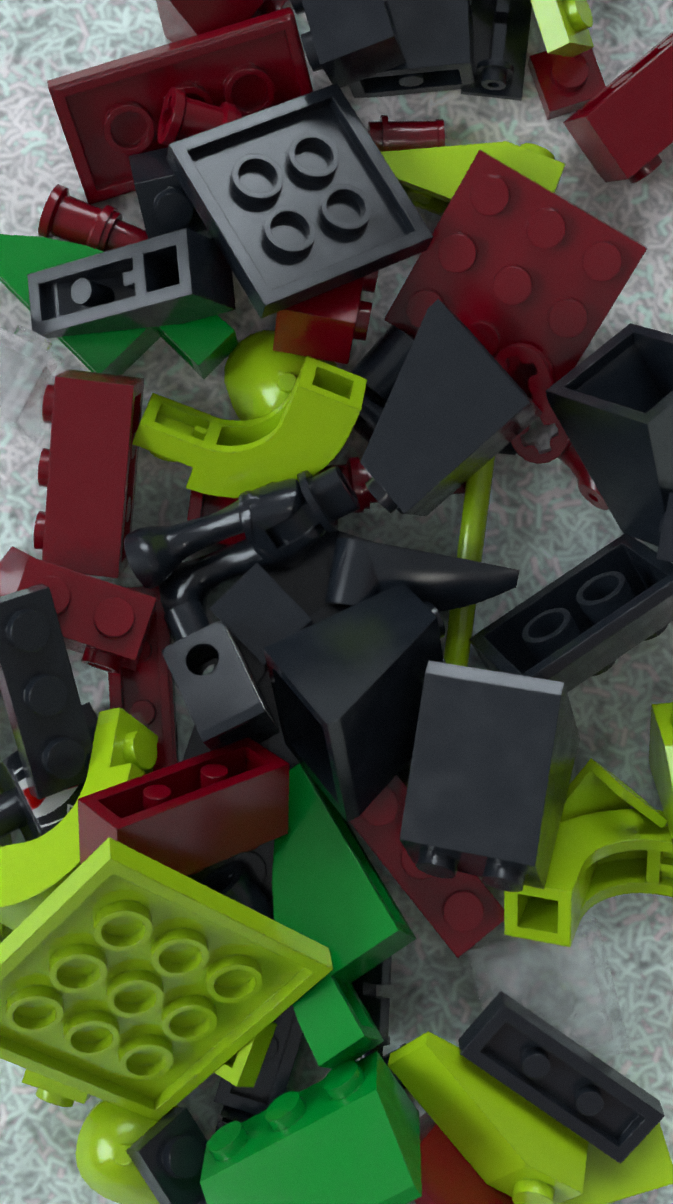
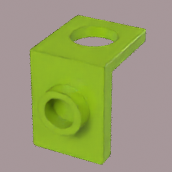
[560,758,668,828]

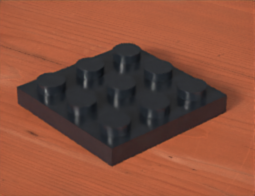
[166,83,434,319]

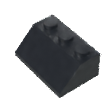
[469,534,673,693]

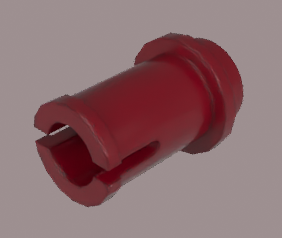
[368,115,445,152]

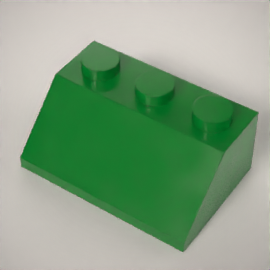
[200,1051,422,1204]

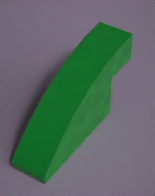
[0,234,238,379]
[272,763,417,1069]

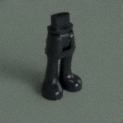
[124,466,360,614]

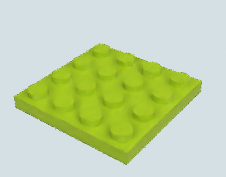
[0,837,333,1121]

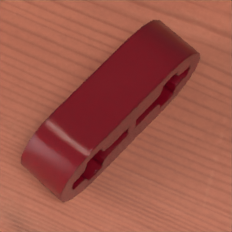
[495,343,569,464]

